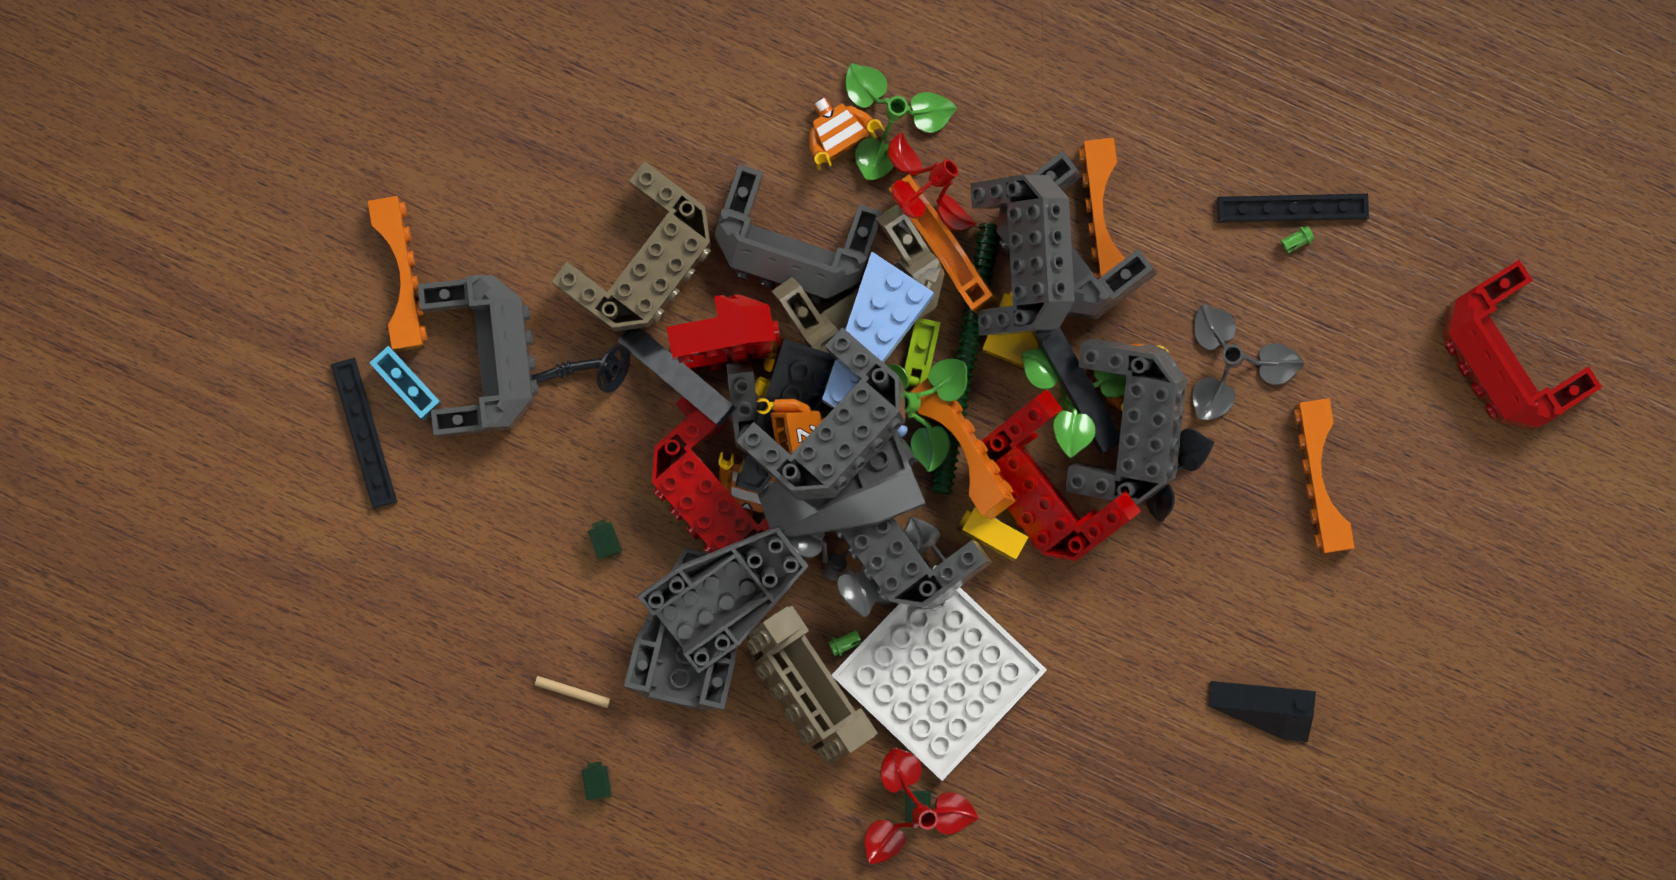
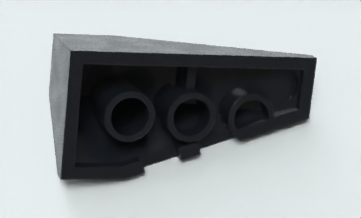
[1208,681,1316,742]

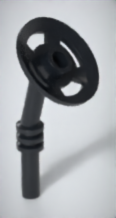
[532,344,630,393]

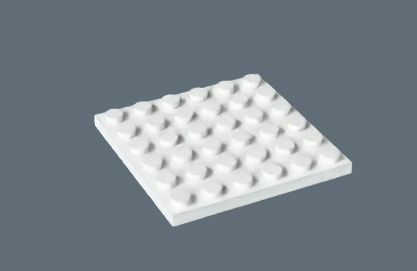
[832,565,1047,781]

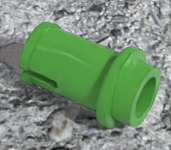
[1280,226,1315,254]
[828,630,862,656]

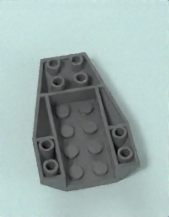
[757,430,926,538]
[637,526,808,674]

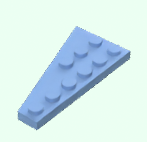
[822,252,934,409]

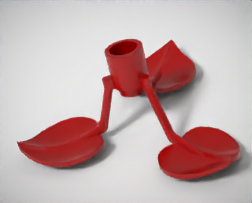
[888,132,977,231]
[864,748,978,864]

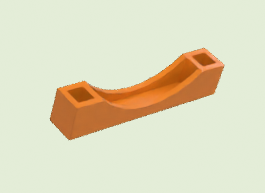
[1079,138,1125,279]
[889,174,998,315]
[368,196,428,352]
[910,378,1015,519]
[1293,398,1355,554]

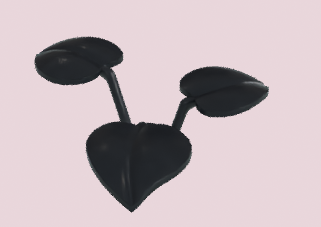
[1145,428,1215,522]

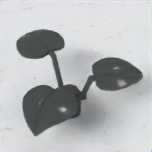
[1192,304,1304,420]
[876,517,946,605]
[788,532,879,617]

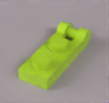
[904,318,941,388]

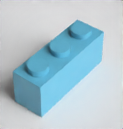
[370,346,443,421]

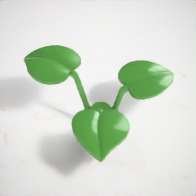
[845,63,957,180]
[1021,348,1127,458]
[887,359,967,472]

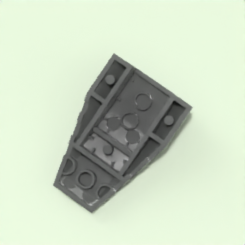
[624,547,736,710]

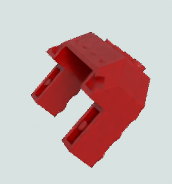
[1443,259,1602,430]
[666,295,781,374]
[982,389,1141,561]
[652,409,770,554]

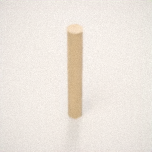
[535,676,610,708]

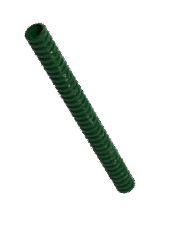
[931,223,1000,495]

